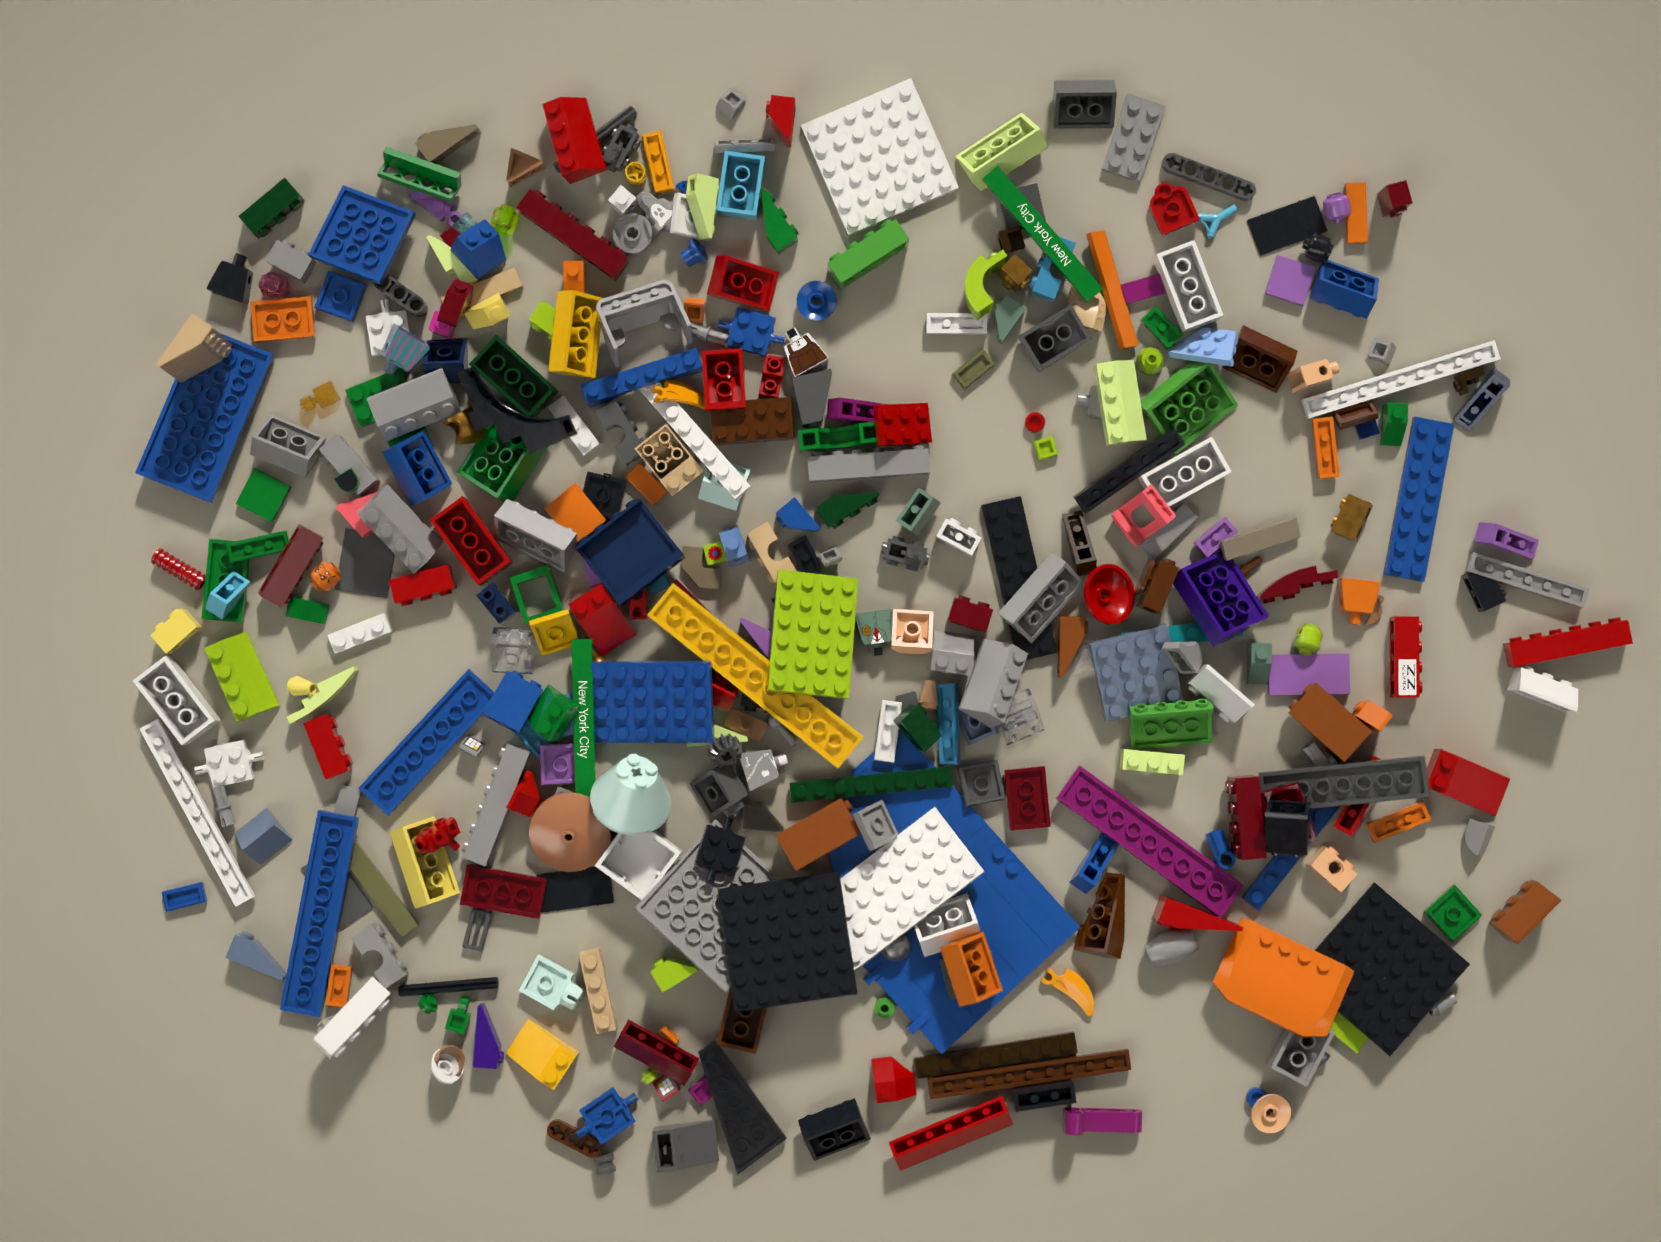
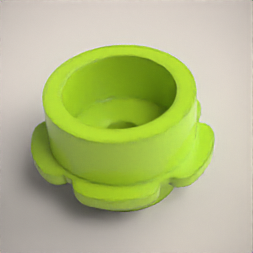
[640,1068,659,1086]

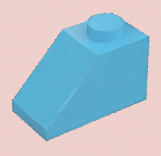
[205,571,250,619]

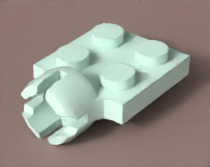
[519,954,584,1010]

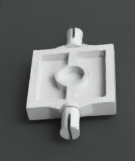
[366,299,410,357]
[194,739,264,788]

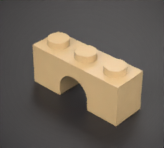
[746,522,796,585]

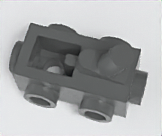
[602,124,641,172]
[880,536,930,571]

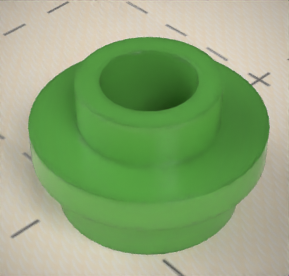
[874,997,895,1018]

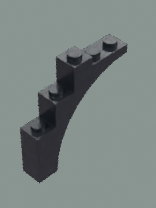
[457,366,577,454]

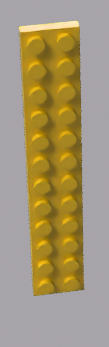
[647,583,864,768]

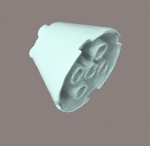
[590,754,672,835]

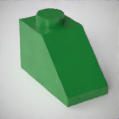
[1380,402,1408,446]

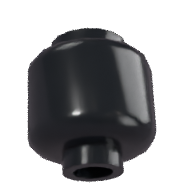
[1302,233,1334,262]

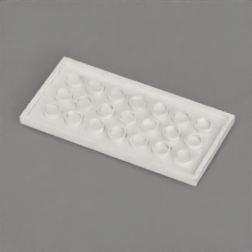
[840,807,984,971]

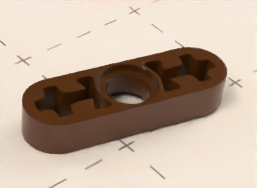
[547,1119,603,1158]

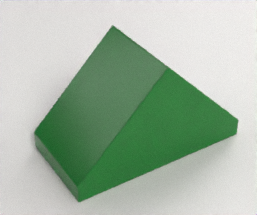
[285,597,330,624]

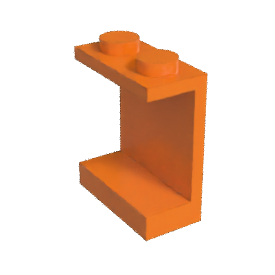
[544,483,608,547]

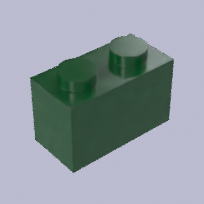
[893,704,942,752]

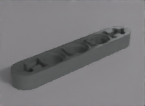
[1161,153,1256,201]

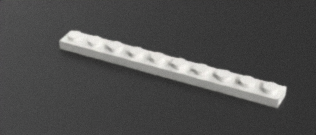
[1301,340,1501,419]
[140,719,255,907]

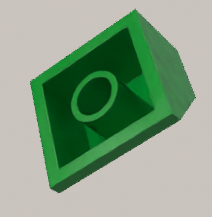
[528,684,580,742]

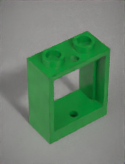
[509,565,565,624]

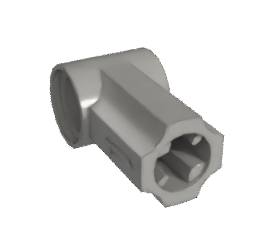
[1302,739,1339,766]

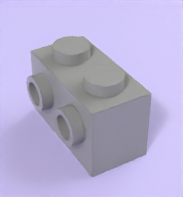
[265,240,317,283]

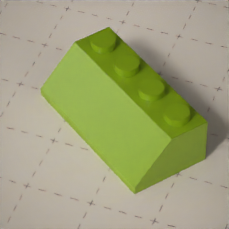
[204,632,280,722]

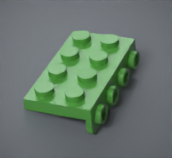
[1129,699,1213,750]

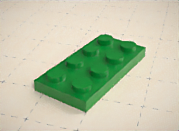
[201,539,250,623]

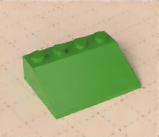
[1141,361,1238,455]

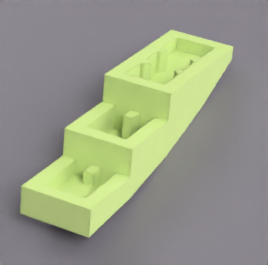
[287,667,359,724]

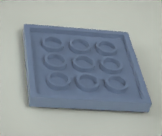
[1088,623,1183,722]

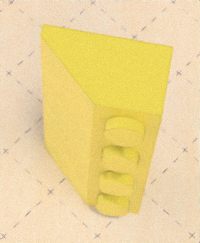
[389,816,460,909]

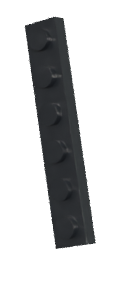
[1073,427,1186,514]

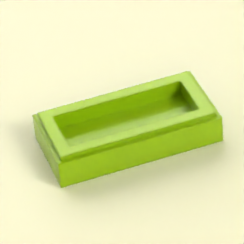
[1330,1012,1369,1053]

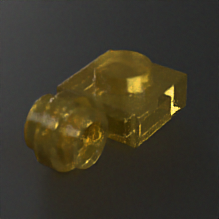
[300,381,341,412]

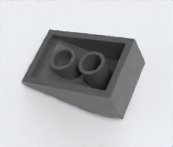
[1018,305,1092,373]

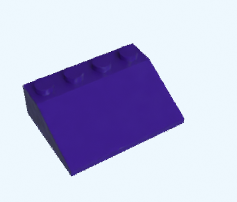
[1173,551,1269,647]

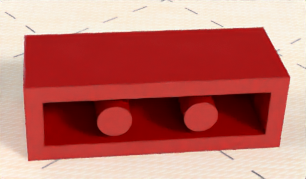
[389,564,457,607]
[303,714,353,780]

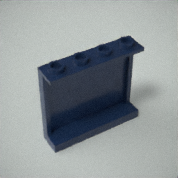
[575,498,686,607]

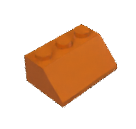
[940,932,1003,1007]

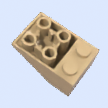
[634,424,704,497]

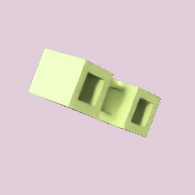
[1119,749,1185,775]

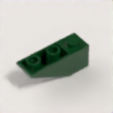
[815,492,880,529]

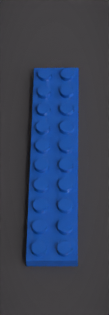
[280,810,360,1018]

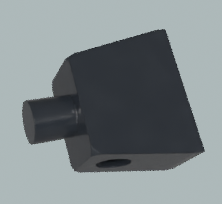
[206,253,253,305]

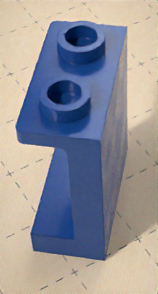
[483,671,543,735]

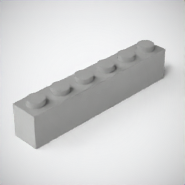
[807,445,930,483]
[462,743,532,866]

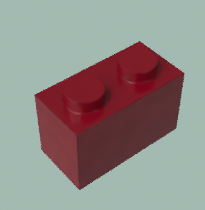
[1377,180,1413,218]
[947,595,993,633]

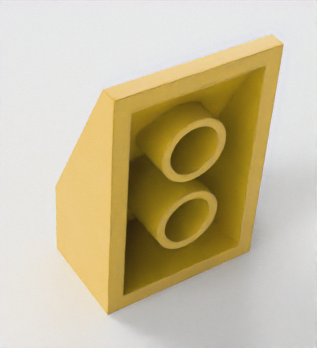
[506,1019,579,1090]

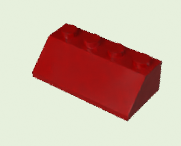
[542,97,607,184]

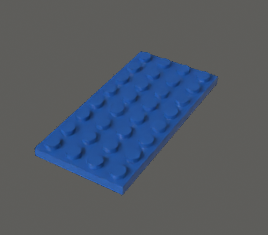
[135,333,275,503]

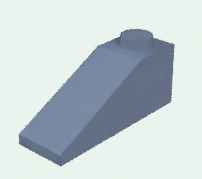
[225,932,287,981]

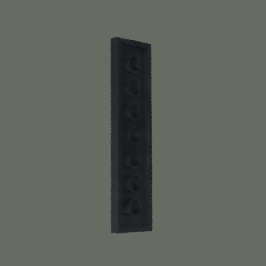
[981,496,1057,660]

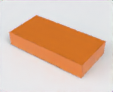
[625,463,668,506]

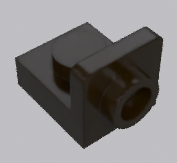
[1453,368,1485,396]

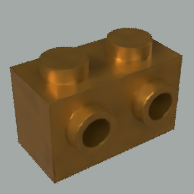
[998,254,1033,292]
[1331,494,1373,542]

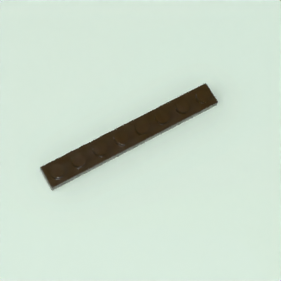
[914,1031,1078,1079]

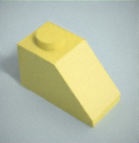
[465,293,510,329]

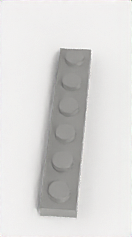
[1465,552,1589,608]

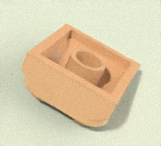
[891,609,933,654]

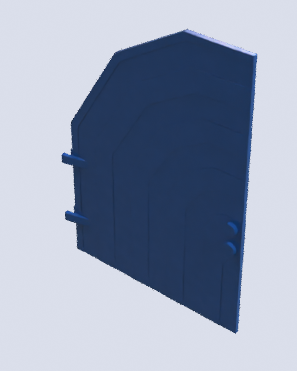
[830,729,1080,1054]

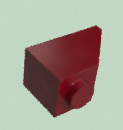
[437,278,474,328]

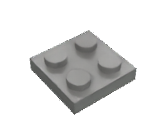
[853,800,899,851]

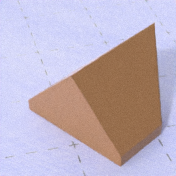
[506,148,546,187]

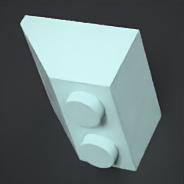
[698,462,751,511]

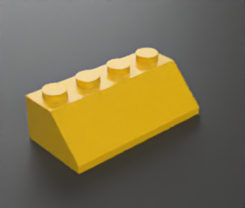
[548,290,603,379]

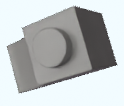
[1162,641,1205,674]

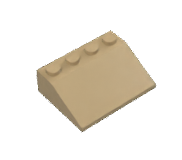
[156,314,233,383]

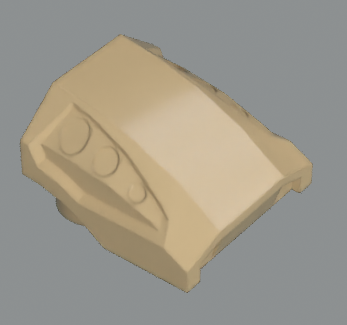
[1066,286,1107,333]

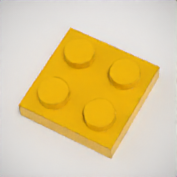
[529,609,579,656]

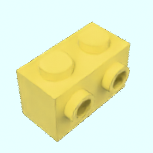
[150,609,202,654]

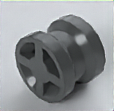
[594,1153,616,1175]

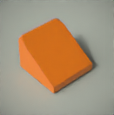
[684,298,705,323]
[656,1025,680,1045]

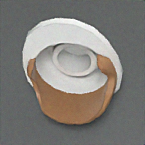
[431,1045,465,1084]

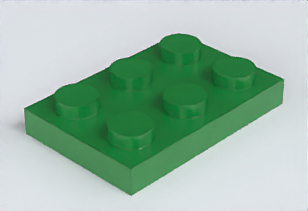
[345,368,408,428]

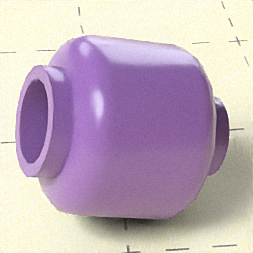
[1323,192,1351,223]

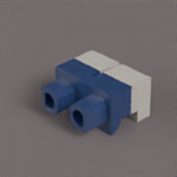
[476,583,519,625]

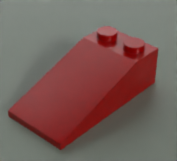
[1427,749,1510,816]
[1152,894,1244,931]

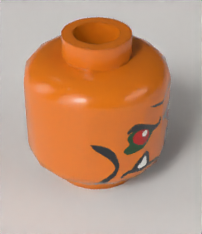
[310,562,341,592]

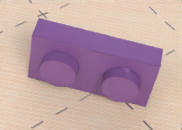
[1194,517,1238,558]

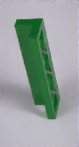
[377,147,462,203]

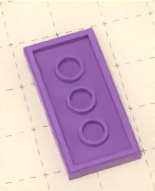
[1268,654,1350,695]

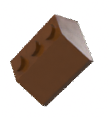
[1222,325,1298,393]

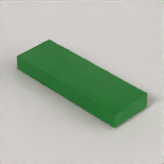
[225,530,289,563]

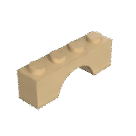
[579,947,618,1034]

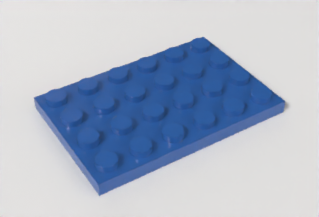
[591,661,714,743]

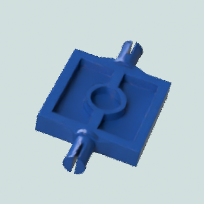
[717,307,785,357]
[576,1087,639,1145]

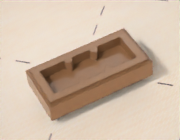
[723,707,768,742]

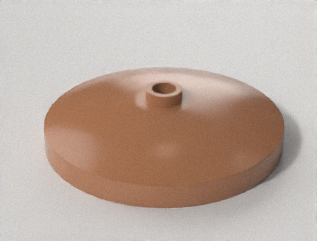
[529,793,611,872]

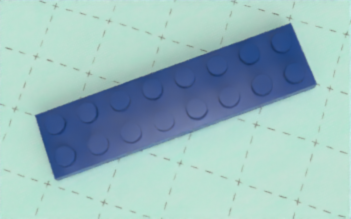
[1383,417,1454,582]
[358,669,495,815]

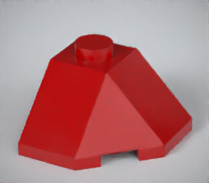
[506,770,542,818]
[872,1056,917,1104]

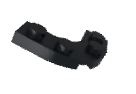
[771,535,821,604]

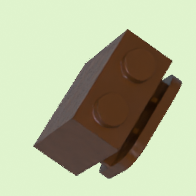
[1134,558,1179,614]

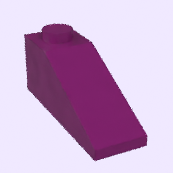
[827,397,884,423]

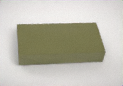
[952,349,995,390]

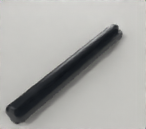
[398,977,499,997]

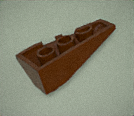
[1074,873,1125,959]

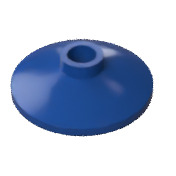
[796,281,837,321]

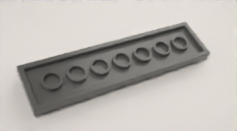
[1258,755,1430,811]

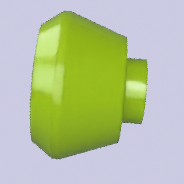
[1136,347,1164,375]

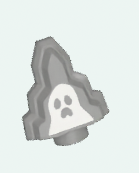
[636,192,674,237]

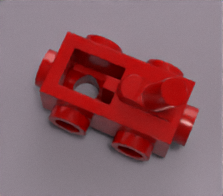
[414,817,461,854]

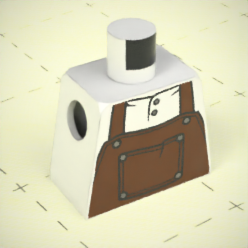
[784,328,829,377]

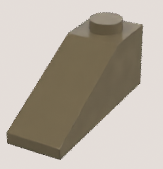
[415,124,481,164]

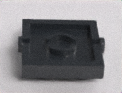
[583,471,627,518]

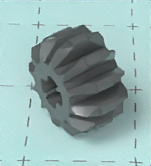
[707,733,742,768]

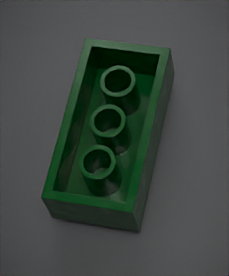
[469,335,559,418]

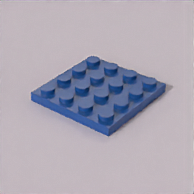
[308,185,416,285]

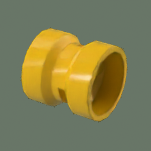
[625,162,647,186]

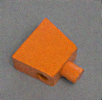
[1338,578,1381,625]

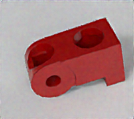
[629,588,648,620]

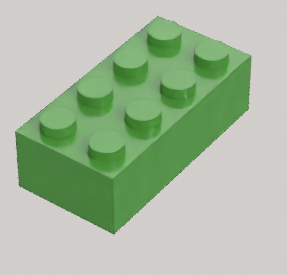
[828,219,909,290]

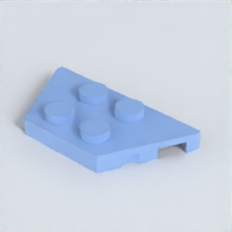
[1167,327,1238,367]

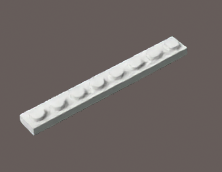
[639,383,752,501]

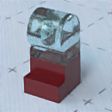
[440,213,478,247]

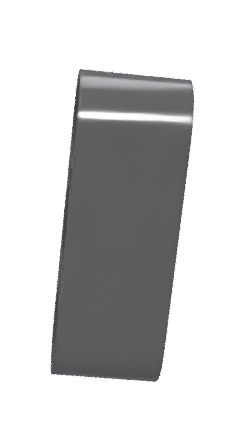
[373,274,428,317]

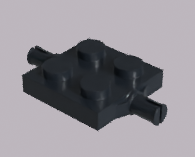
[694,817,745,885]

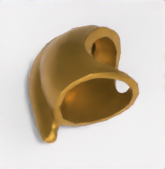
[443,401,486,445]

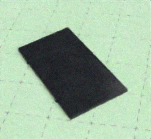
[1247,196,1328,256]
[537,867,614,912]

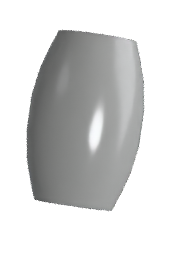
[1145,928,1199,967]

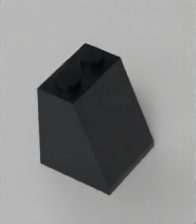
[1265,799,1311,858]

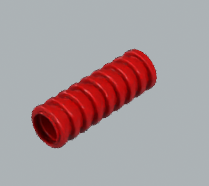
[151,548,206,591]

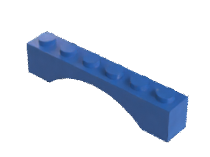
[581,348,703,408]

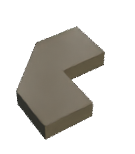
[681,546,722,590]

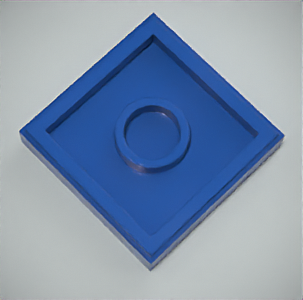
[314,270,367,322]

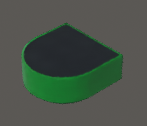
[334,468,359,493]

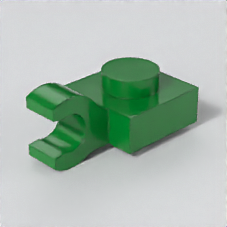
[444,996,471,1035]

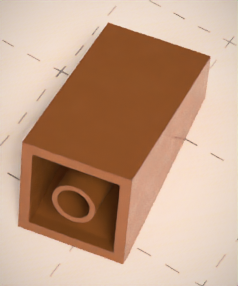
[1288,683,1372,763]
[775,798,862,871]

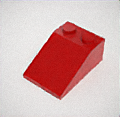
[707,255,779,311]
[702,348,746,411]
[568,583,636,656]

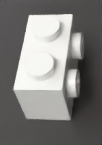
[935,518,982,557]

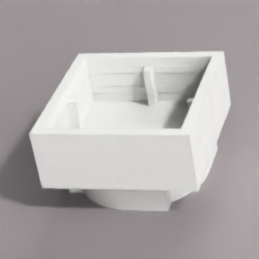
[595,830,682,900]

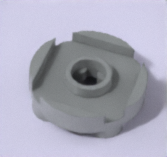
[613,213,654,254]

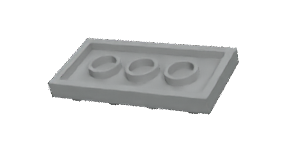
[1102,93,1165,183]

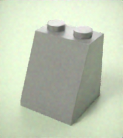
[928,630,974,676]

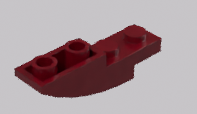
[1257,566,1339,604]

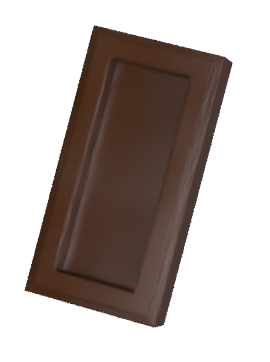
[1333,400,1379,430]

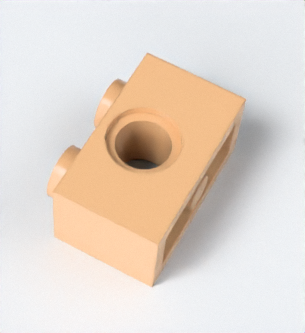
[1307,846,1357,892]

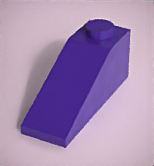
[473,1003,504,1069]

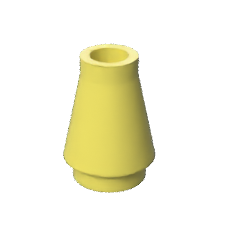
[287,676,318,696]

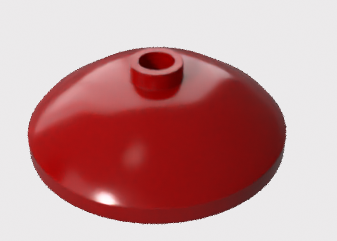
[1084,564,1135,625]

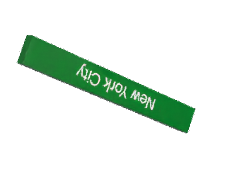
[982,166,1103,303]
[571,639,596,797]

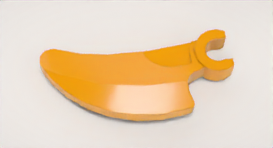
[651,380,705,411]
[1041,968,1094,1016]

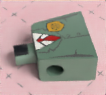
[855,609,893,656]

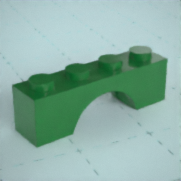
[798,422,877,453]

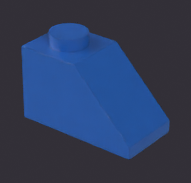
[776,497,821,532]

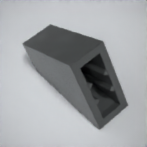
[792,369,832,429]

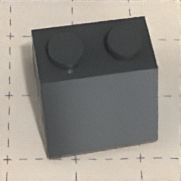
[689,764,749,818]

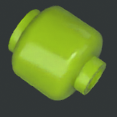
[1294,624,1323,655]

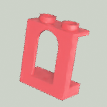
[1110,484,1176,547]

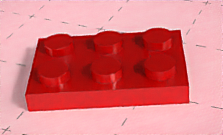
[873,403,933,446]

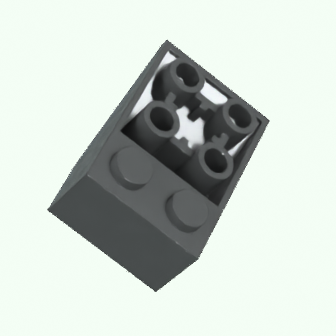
[652,1120,719,1172]

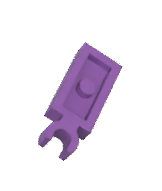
[409,182,463,228]

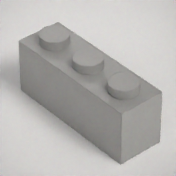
[319,434,380,497]

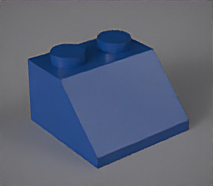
[450,219,506,280]

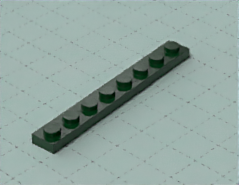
[790,766,953,803]

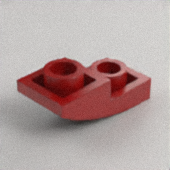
[759,354,786,399]

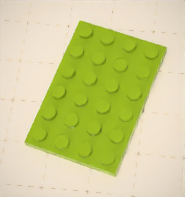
[767,569,858,699]

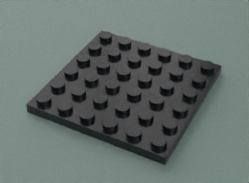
[718,871,858,1013]
[1314,882,1470,1056]

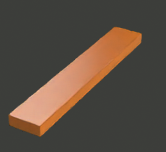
[1086,230,1138,350]

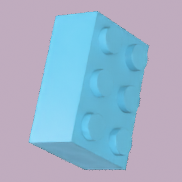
[716,151,766,221]

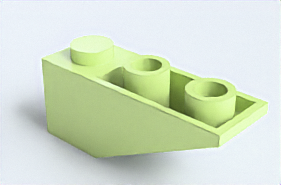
[686,173,719,241]

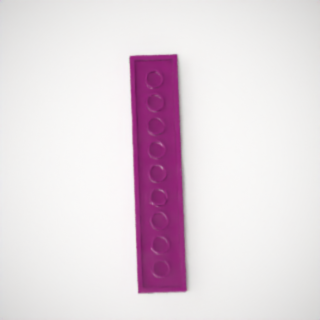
[1055,765,1244,918]

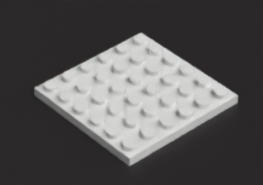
[801,78,959,236]

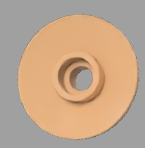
[1251,1094,1291,1133]

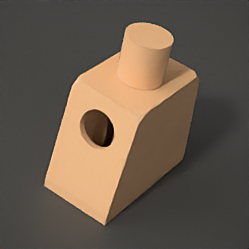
[1287,359,1339,393]

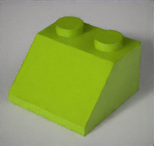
[650,956,699,992]

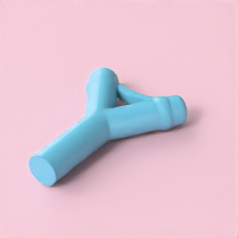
[1198,204,1238,239]

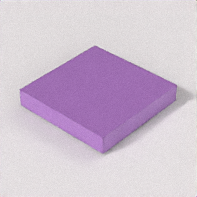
[1264,255,1316,306]
[539,743,575,785]

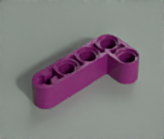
[1063,1107,1142,1135]

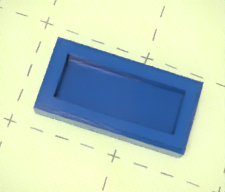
[162,882,207,912]

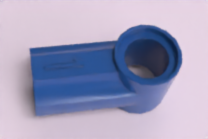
[1205,828,1236,869]

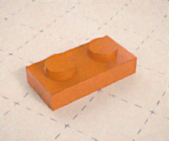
[326,964,353,1007]

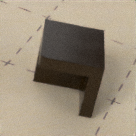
[997,225,1025,254]

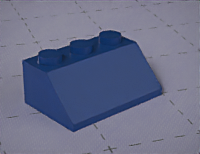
[1310,259,1379,319]
[382,430,452,506]

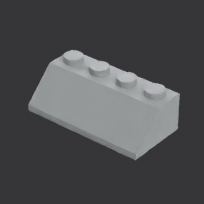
[367,368,461,442]
[357,484,443,573]
[494,499,577,573]
[998,552,1084,644]
[959,639,1028,728]

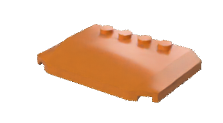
[1212,918,1354,1037]

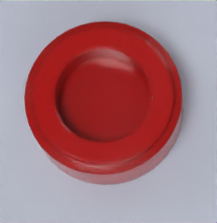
[1025,412,1045,433]

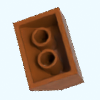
[1489,880,1562,944]

